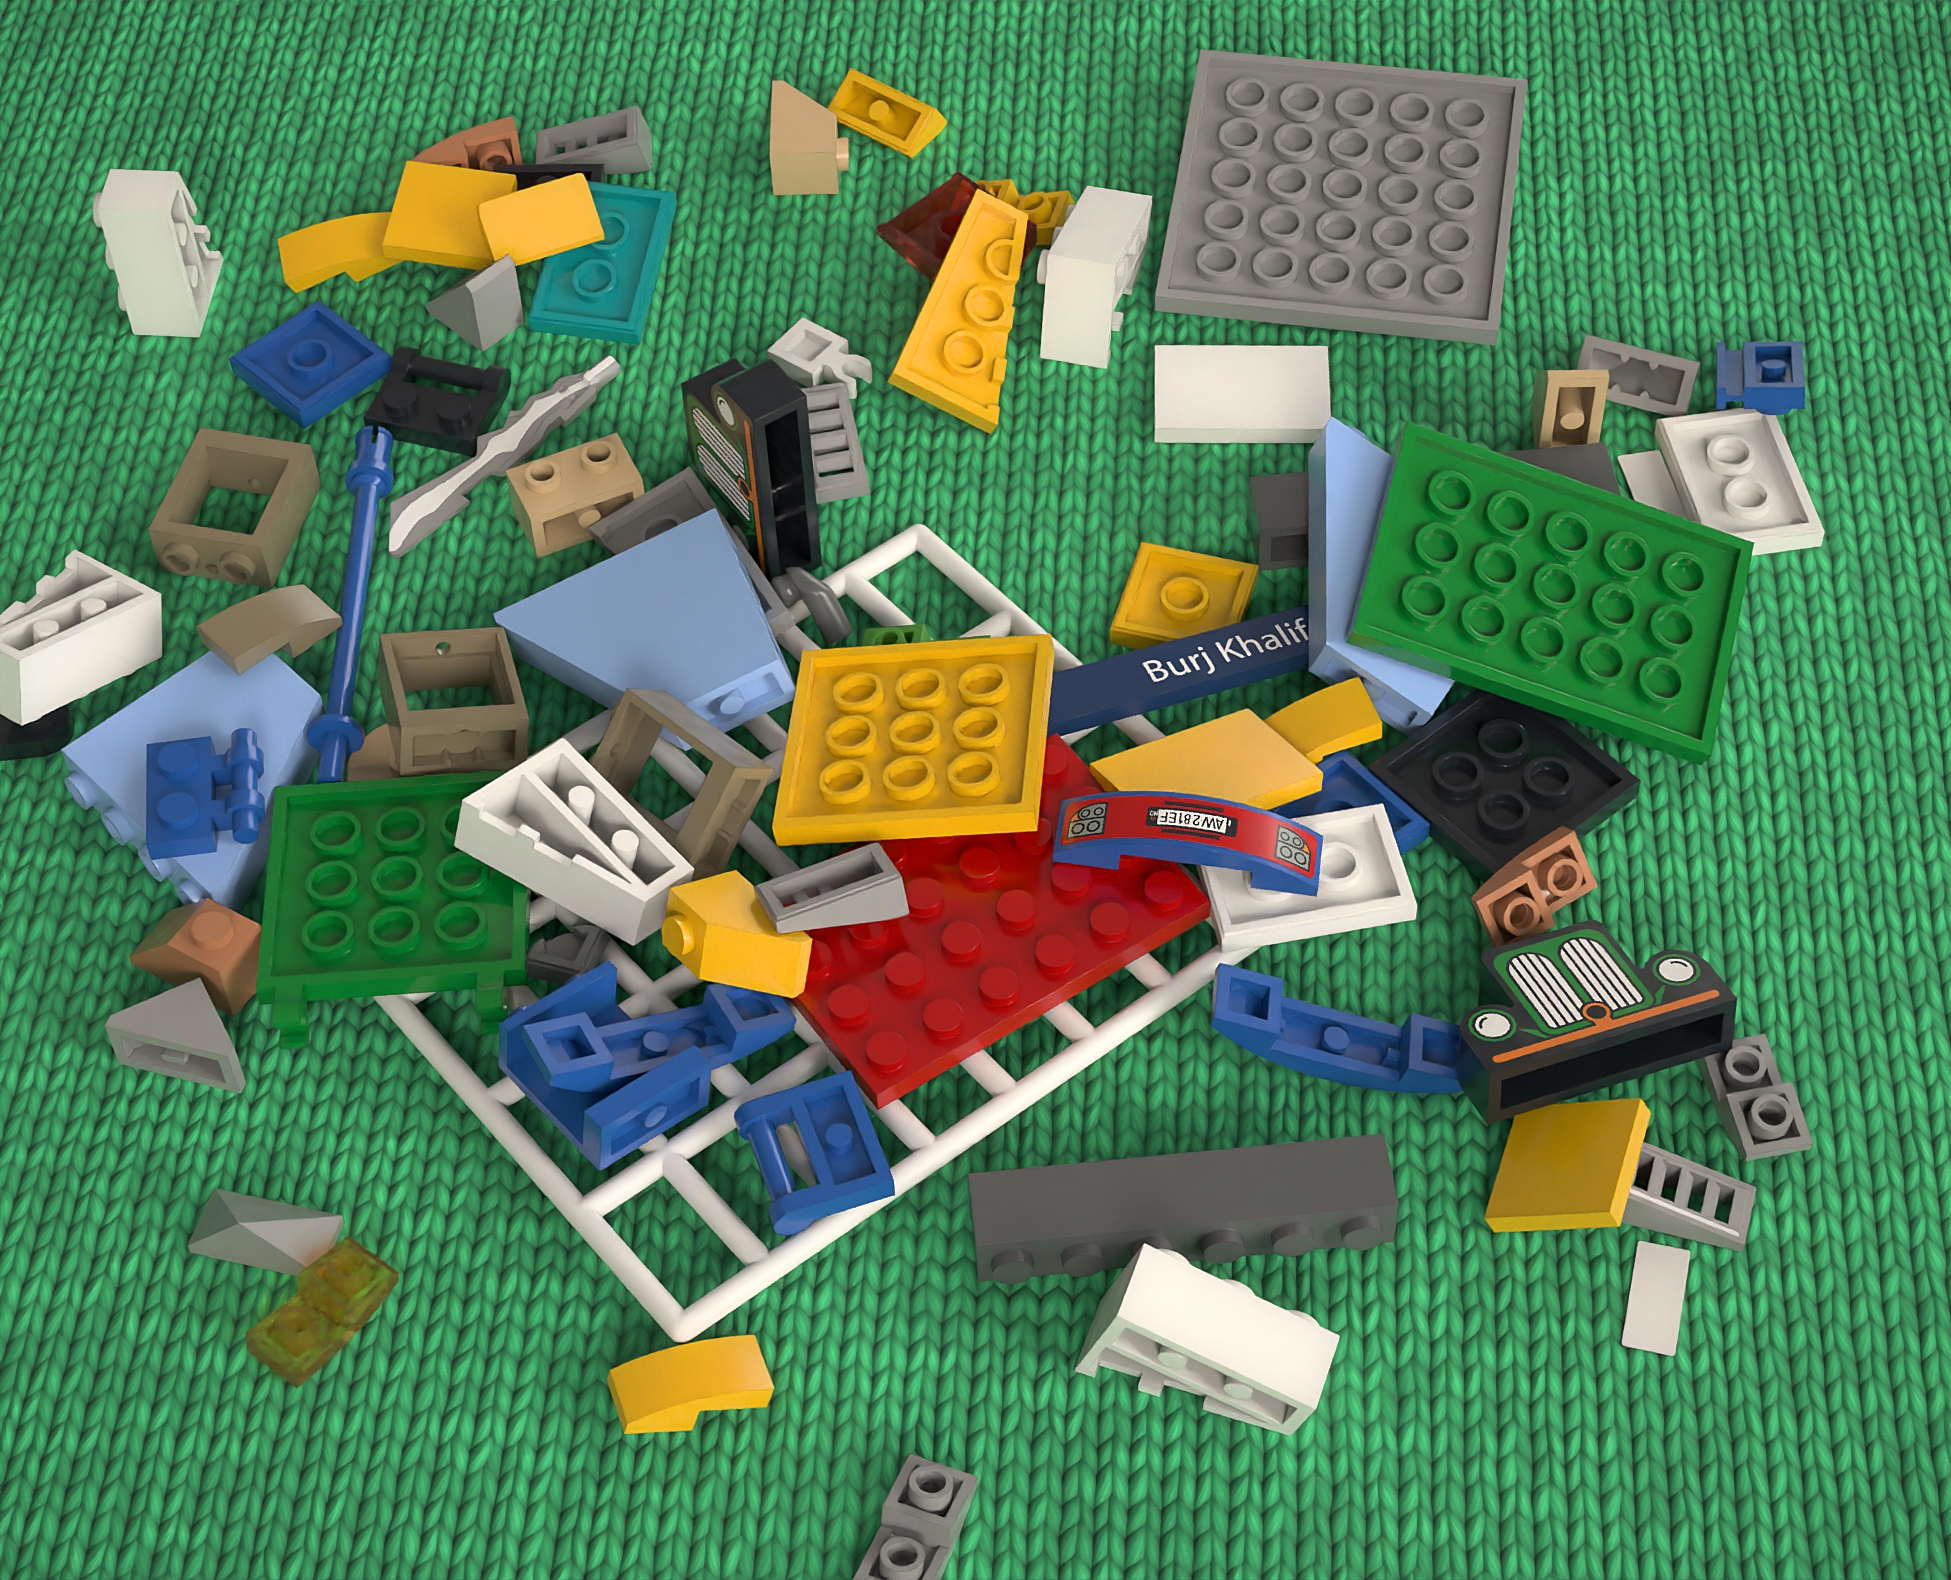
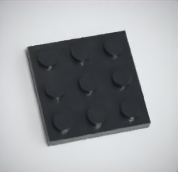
[1367,688,1641,883]

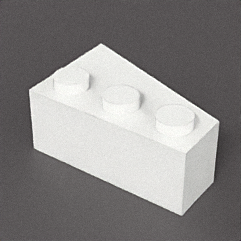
[93,169,224,337]
[1037,186,1152,369]
[0,550,162,726]
[454,738,694,946]
[1074,1243,1340,1436]

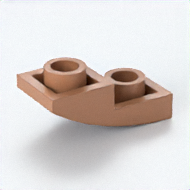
[411,116,523,172]
[1471,826,1598,949]

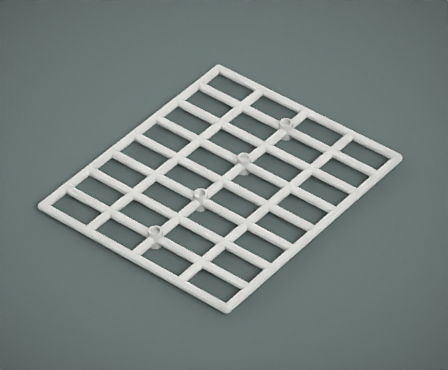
[373,524,1262,1343]

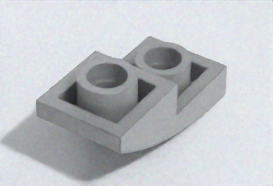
[1697,1034,1813,1162]
[853,1454,978,1580]

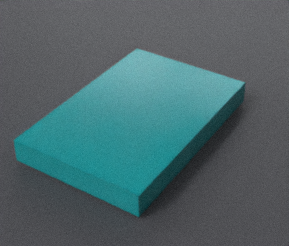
[527,181,678,345]

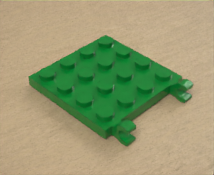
[256,770,531,1049]

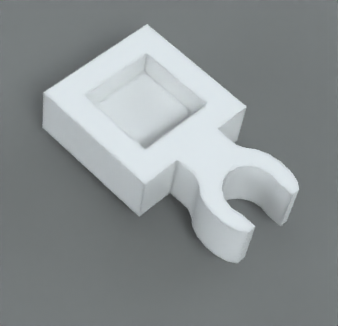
[767,317,872,399]

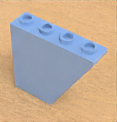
[1308,417,1455,737]
[493,508,796,751]
[61,651,325,914]

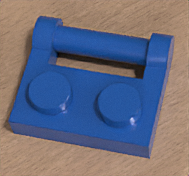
[733,1070,895,1235]

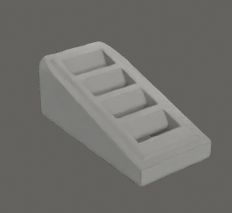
[535,106,652,175]
[801,382,870,504]
[754,843,909,933]
[1621,1142,1756,1252]

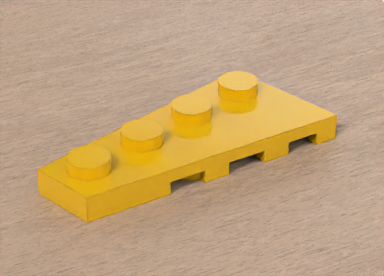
[887,189,1028,434]

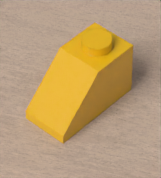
[661,870,812,998]

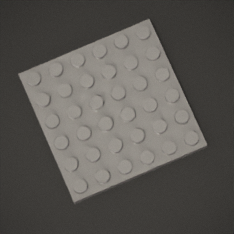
[1155,49,1527,346]

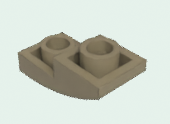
[197,584,343,675]

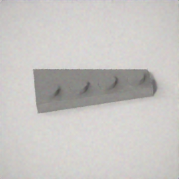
[588,467,795,637]

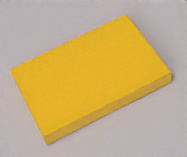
[1089,708,1323,810]

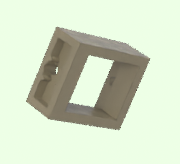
[148,427,321,588]
[378,627,529,777]
[588,688,774,881]

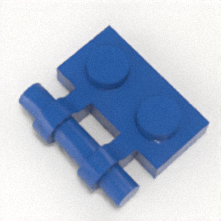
[146,728,265,860]

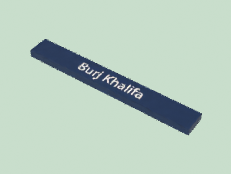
[1046,604,1309,739]

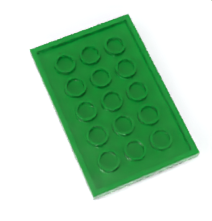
[1346,421,1754,765]

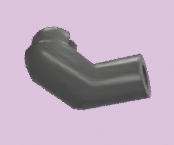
[770,567,853,644]

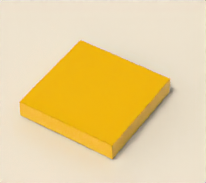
[382,161,517,270]
[1110,542,1259,650]
[1484,1098,1651,1233]

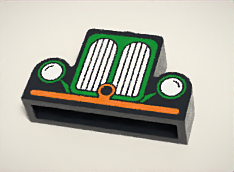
[681,358,822,583]
[1457,920,1737,1124]

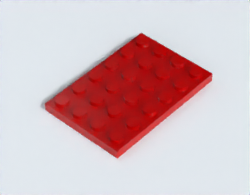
[783,733,1210,1110]

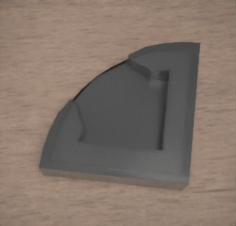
[527,924,609,985]

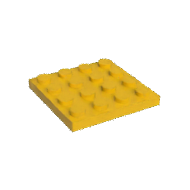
[772,634,1055,846]

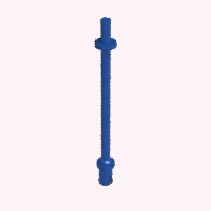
[307,426,394,784]

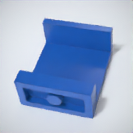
[499,960,712,1171]

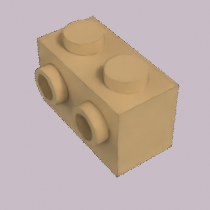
[505,433,645,558]

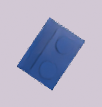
[1716,341,1805,415]

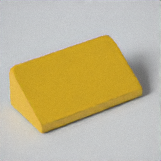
[827,68,948,158]
[476,173,605,266]

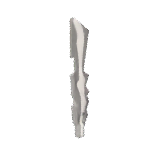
[389,355,621,558]

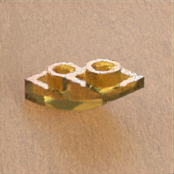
[246,1236,399,1388]

